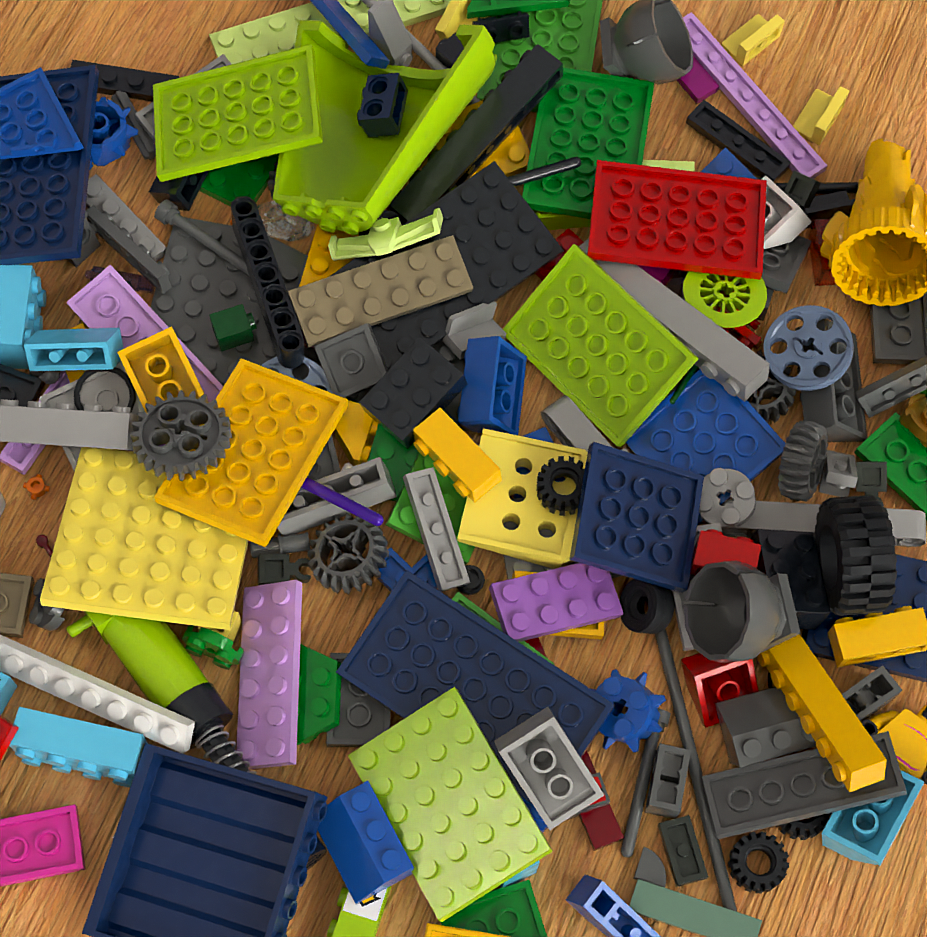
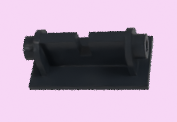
[472,11,530,43]

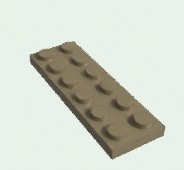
[288,235,474,348]

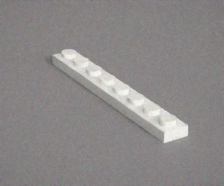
[0,635,195,754]

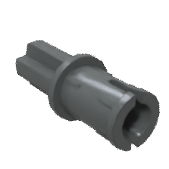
[250,532,311,558]

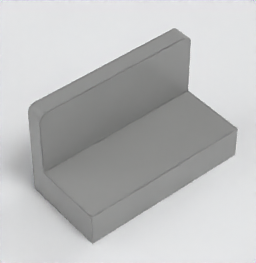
[443,301,507,360]

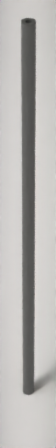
[646,598,737,912]

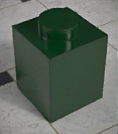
[209,304,257,352]

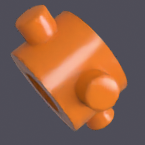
[23,474,50,500]

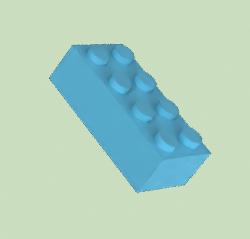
[9,707,148,787]

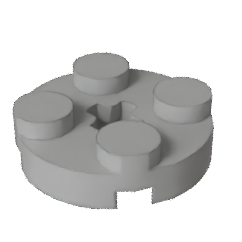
[699,468,756,529]

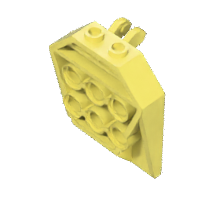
[457,428,588,569]

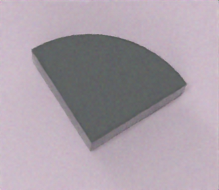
[633,847,666,888]

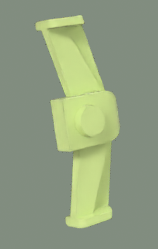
[328,208,443,261]

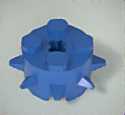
[90,97,138,166]
[592,669,666,753]

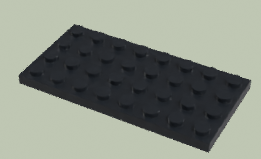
[329,161,564,370]

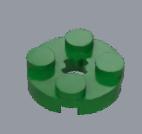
[182,625,244,670]

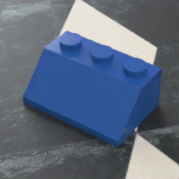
[457,336,527,435]
[318,781,414,905]

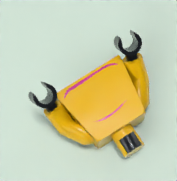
[861,705,927,785]

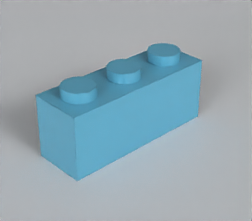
[24,328,124,371]

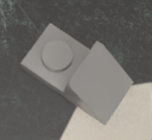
[819,450,858,497]

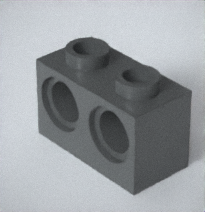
[645,743,691,819]

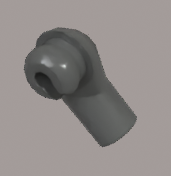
[29,370,60,384]

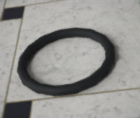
[74,367,136,413]

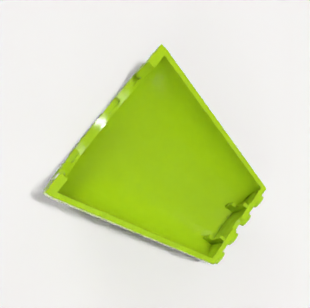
[273,20,497,235]

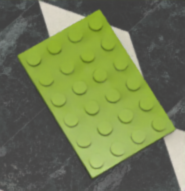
[153,44,323,182]
[503,244,699,447]
[348,687,553,922]

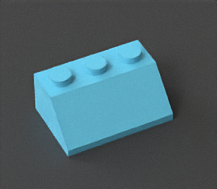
[821,770,924,866]

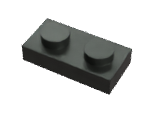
[658,815,708,887]

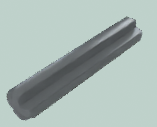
[111,90,156,160]

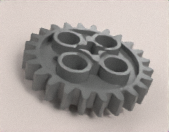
[130,390,232,481]

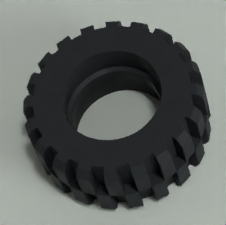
[815,495,897,616]

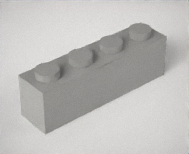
[277,457,397,536]

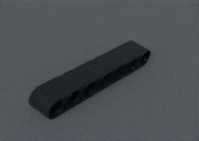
[231,196,304,369]

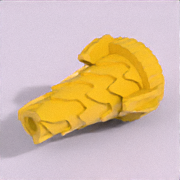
[820,138,927,306]

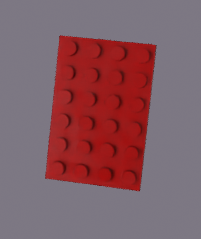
[587,160,767,280]

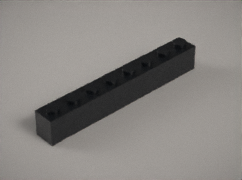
[389,44,563,222]

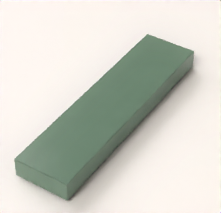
[629,879,762,937]

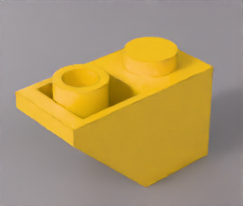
[334,400,378,466]

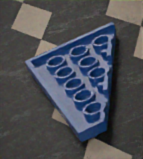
[0,67,84,159]

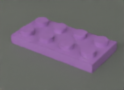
[489,563,624,642]

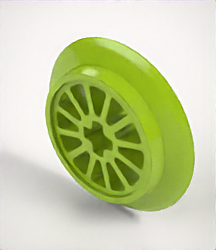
[683,271,767,328]

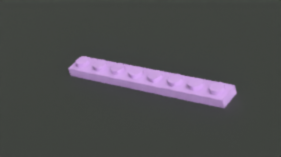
[683,12,827,179]

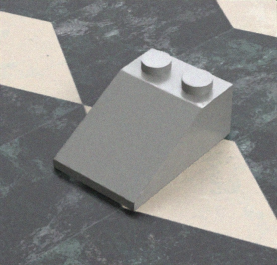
[494,707,604,830]

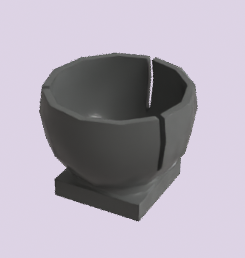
[600,0,693,85]
[684,560,801,662]

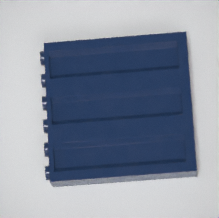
[82,743,328,937]

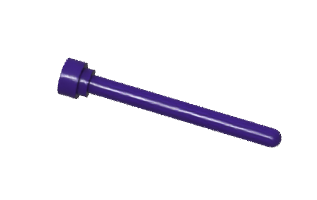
[301,477,384,526]

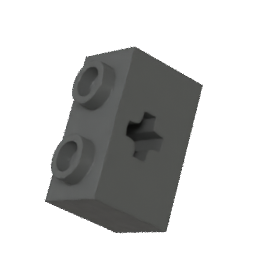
[842,665,902,722]

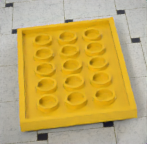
[154,358,348,548]

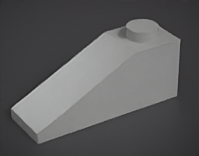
[368,0,413,67]

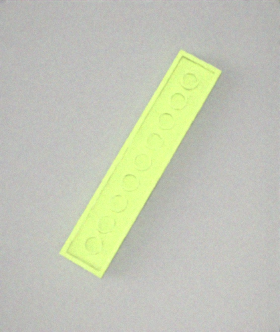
[209,0,451,64]

